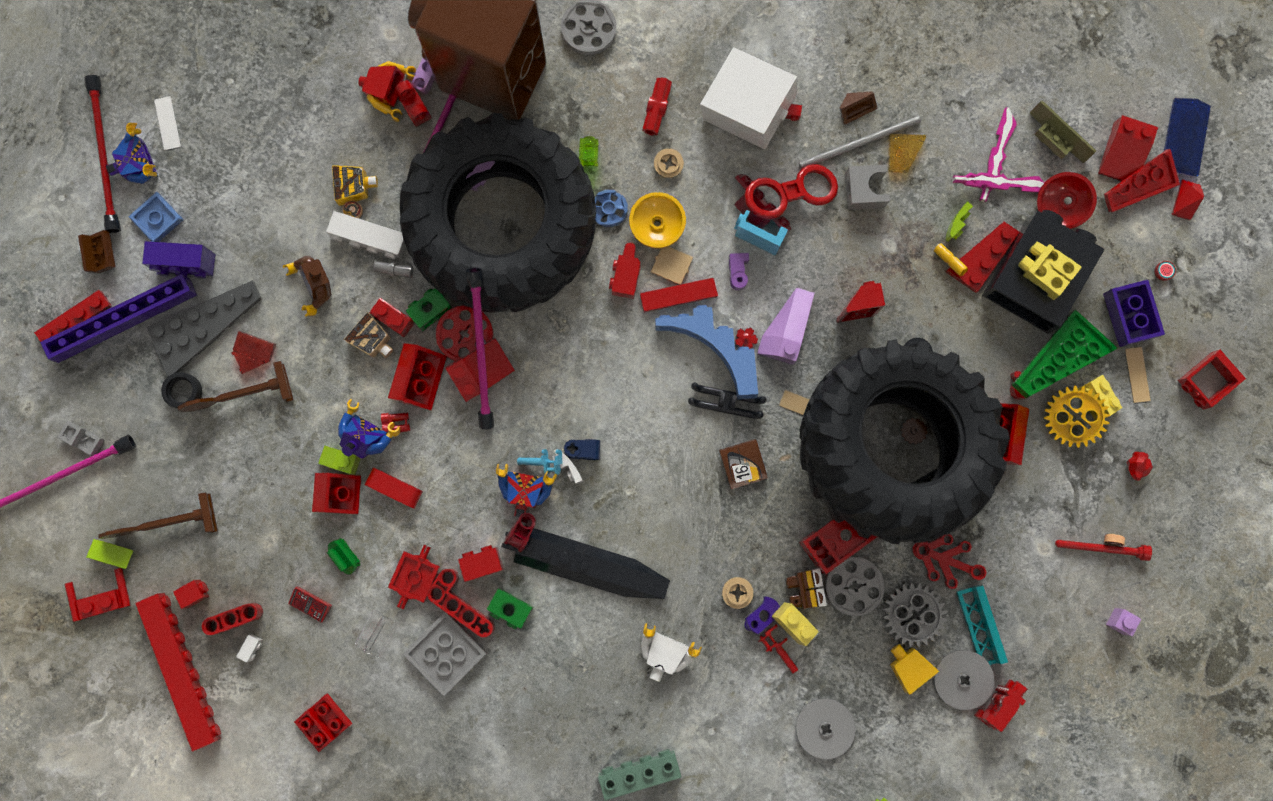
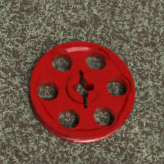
[436,306,494,361]

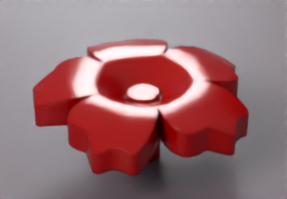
[735,328,758,349]

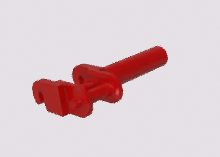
[758,624,799,674]

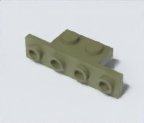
[1030,101,1096,163]

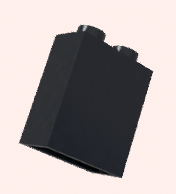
[982,210,1105,334]

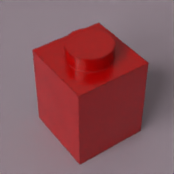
[173,580,209,609]

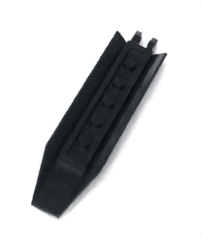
[501,525,670,599]

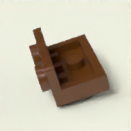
[78,230,116,274]

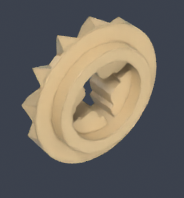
[654,149,684,179]
[722,577,753,609]

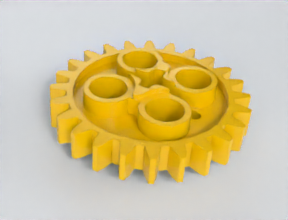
[1044,385,1110,448]

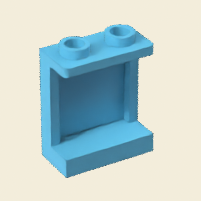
[734,210,788,255]

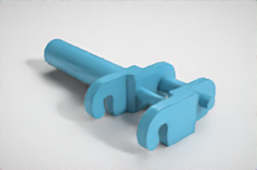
[517,449,563,475]

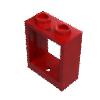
[1178,349,1246,410]

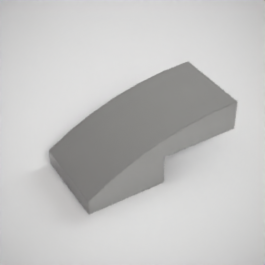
[58,420,105,456]

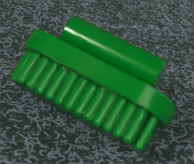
[327,538,361,575]

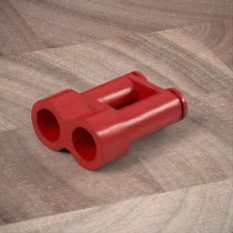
[381,412,410,434]

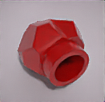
[1127,452,1153,481]

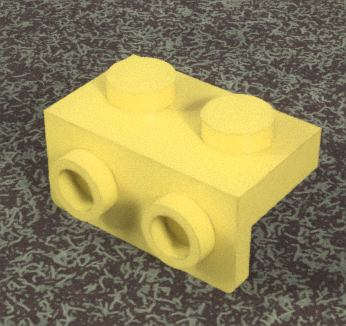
[1077,375,1123,420]

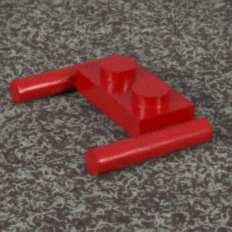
[64,568,131,622]

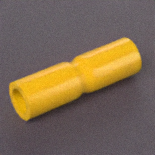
[934,243,968,276]

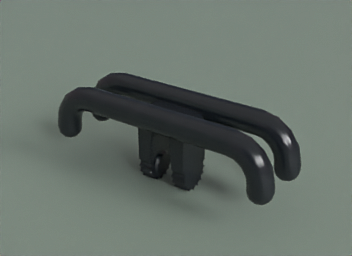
[688,382,767,419]

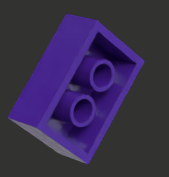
[142,241,216,278]
[1103,280,1165,348]

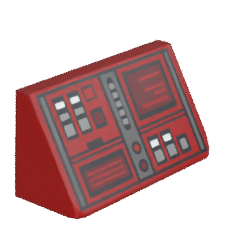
[288,586,332,623]

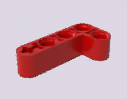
[427,569,495,637]

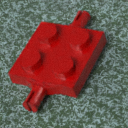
[388,545,440,609]

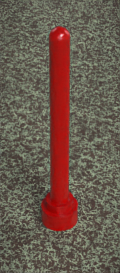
[1055,540,1152,561]

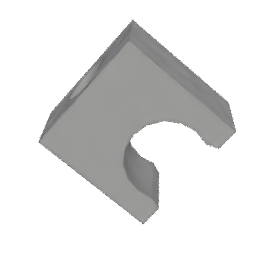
[845,165,890,210]

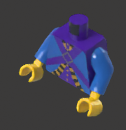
[106,123,158,184]
[338,399,400,458]

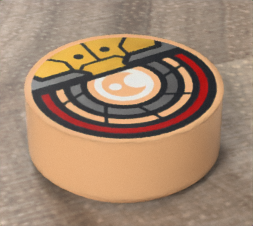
[343,200,363,219]
[1104,534,1125,546]

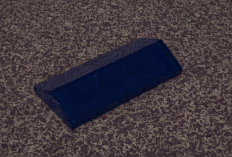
[1164,98,1211,177]

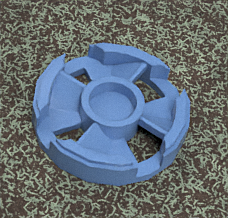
[595,190,627,227]

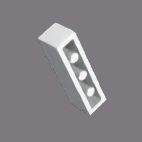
[326,211,406,260]

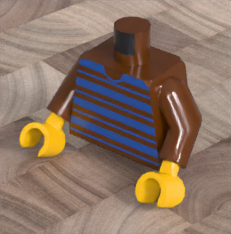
[282,255,332,316]

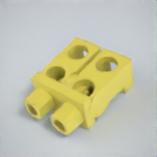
[1018,242,1081,300]

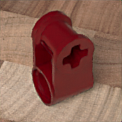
[503,513,536,553]

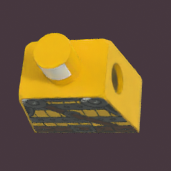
[332,165,378,206]

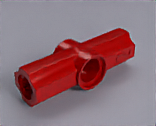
[642,77,672,136]

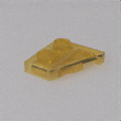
[889,134,926,173]

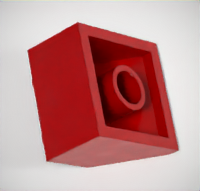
[312,473,361,514]

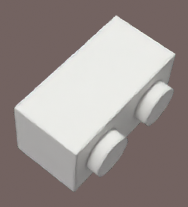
[236,634,263,663]

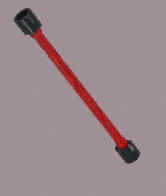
[84,75,121,233]

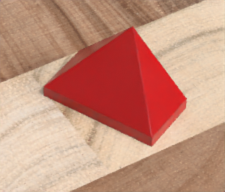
[1172,179,1205,220]

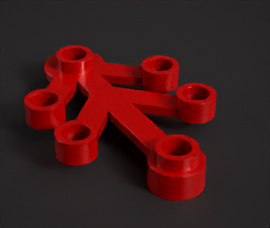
[912,534,986,589]

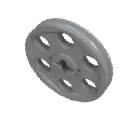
[561,0,616,55]
[825,557,885,616]

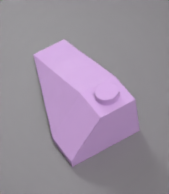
[757,288,814,365]

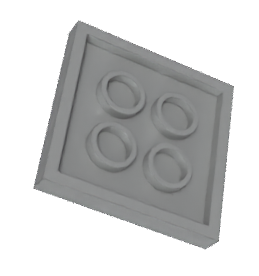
[403,612,487,696]

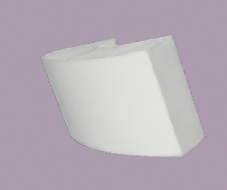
[552,449,583,484]

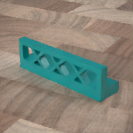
[956,585,1008,665]

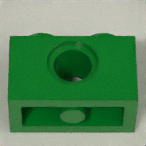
[406,288,452,332]
[486,588,534,630]

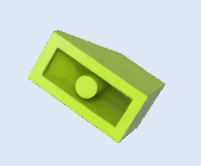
[318,445,361,475]

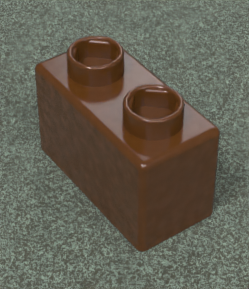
[408,0,547,120]

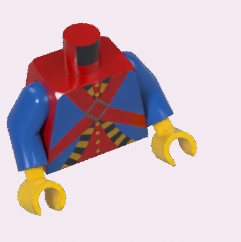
[496,464,557,517]

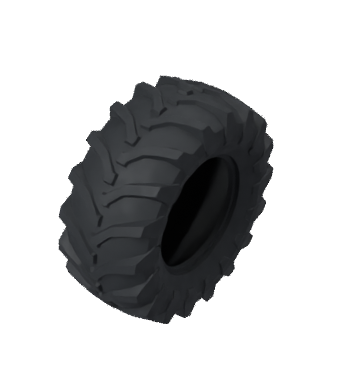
[400,113,596,313]
[800,339,1009,545]

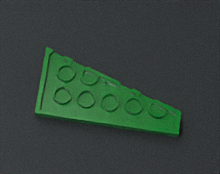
[1012,309,1118,398]

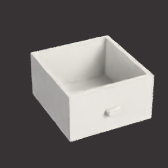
[700,47,797,149]

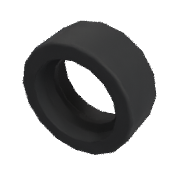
[161,372,202,408]

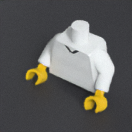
[641,623,702,682]

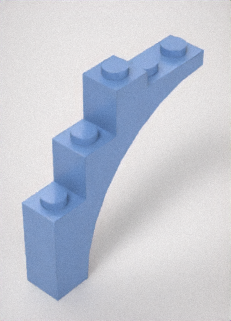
[655,305,758,399]

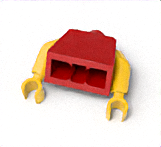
[358,61,416,122]

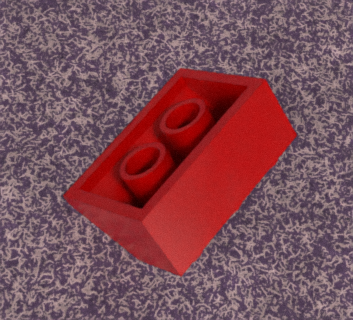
[836,281,885,323]
[388,343,447,410]
[999,403,1029,466]

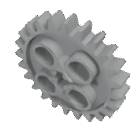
[882,583,947,647]

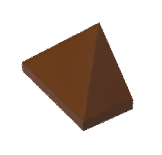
[840,91,878,125]

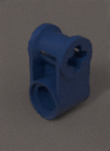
[564,439,601,460]

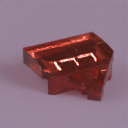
[231,331,276,374]

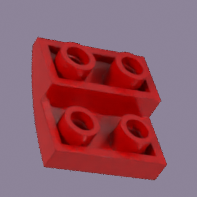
[294,693,353,752]

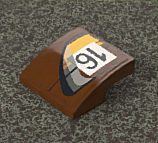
[719,439,768,489]

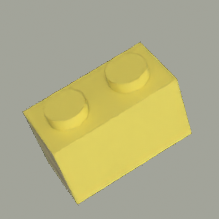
[771,602,819,646]

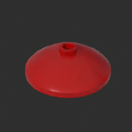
[1037,172,1097,229]

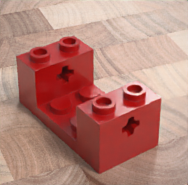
[799,519,877,574]

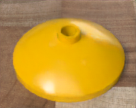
[629,192,686,248]

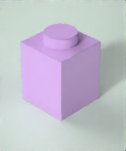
[1106,608,1141,636]

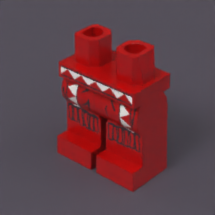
[974,679,1028,732]

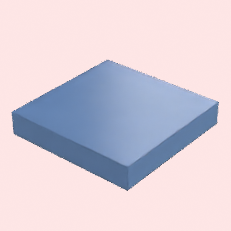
[129,192,184,242]

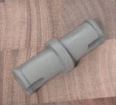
[373,260,414,279]

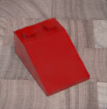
[1098,115,1158,181]
[446,338,515,402]

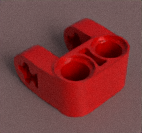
[395,80,432,127]

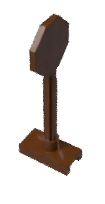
[178,361,294,412]
[98,492,218,539]

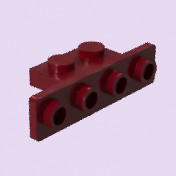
[734,174,792,232]

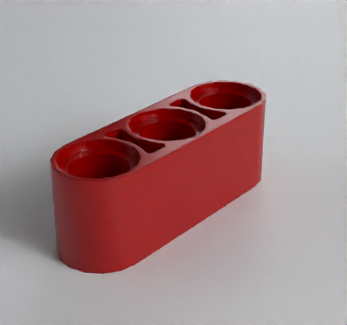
[364,467,423,509]
[202,603,263,635]

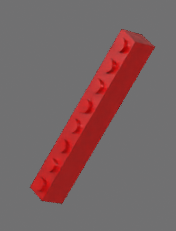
[135,593,221,752]

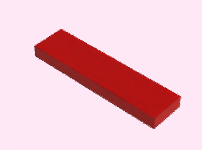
[640,278,718,313]

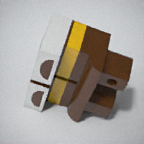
[785,568,827,609]

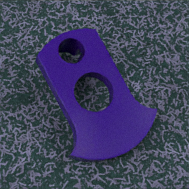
[744,596,780,634]

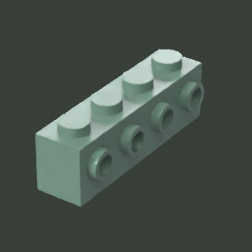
[598,749,682,800]

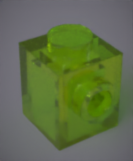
[579,136,599,167]

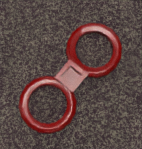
[744,164,838,219]

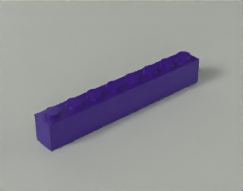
[40,274,198,363]

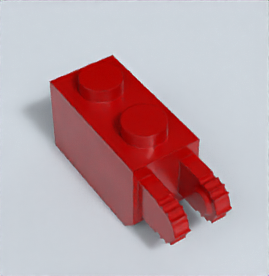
[609,243,641,299]

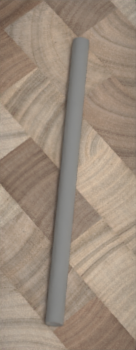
[799,116,921,169]

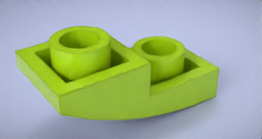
[945,201,973,242]
[86,539,133,570]

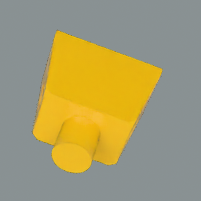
[890,644,939,695]

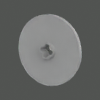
[934,650,995,710]
[796,698,855,759]

